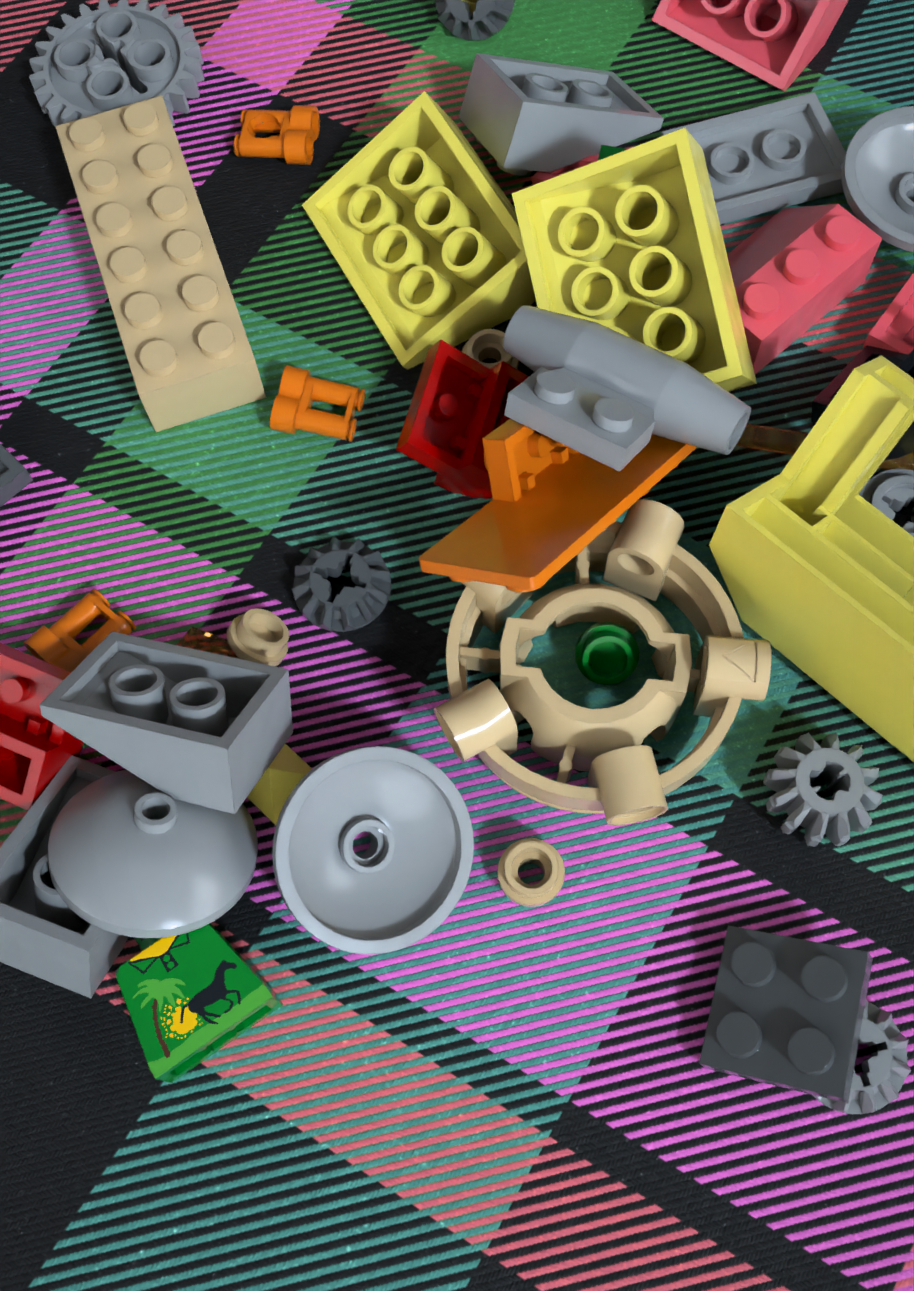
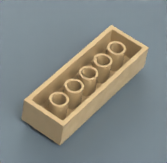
[55,95,266,432]

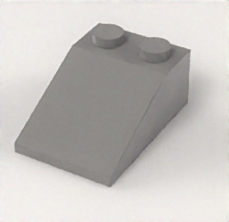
[459,53,664,176]
[39,632,293,814]
[0,755,159,998]

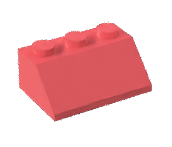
[652,0,848,91]
[727,204,882,375]

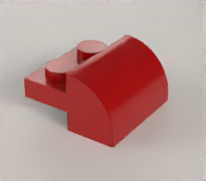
[396,340,529,499]
[0,643,84,811]

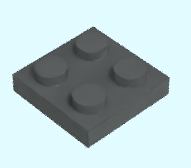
[699,926,873,1103]

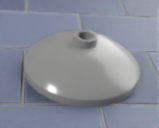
[841,106,914,252]
[272,746,474,954]
[48,769,258,938]

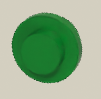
[575,622,639,685]

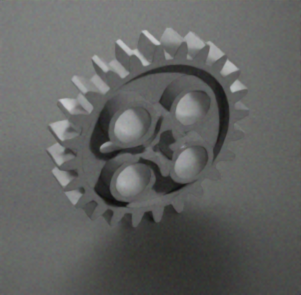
[29,0,204,127]

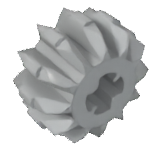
[763,732,883,847]

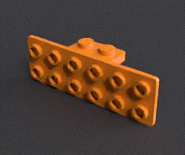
[419,419,697,592]

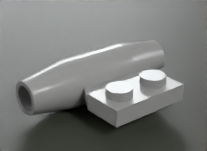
[503,305,751,472]

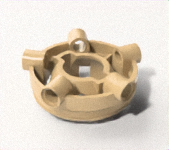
[434,499,771,826]

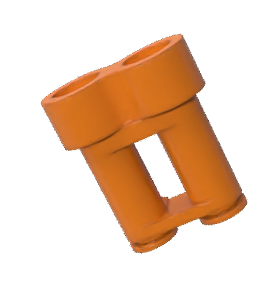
[234,105,320,165]
[270,365,366,442]
[23,588,136,672]

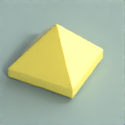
[247,744,312,826]

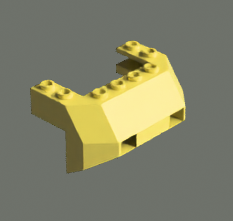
[709,355,914,762]

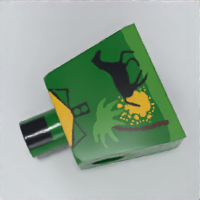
[116,923,283,1083]

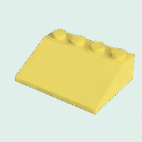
[302,91,536,370]
[512,127,757,392]

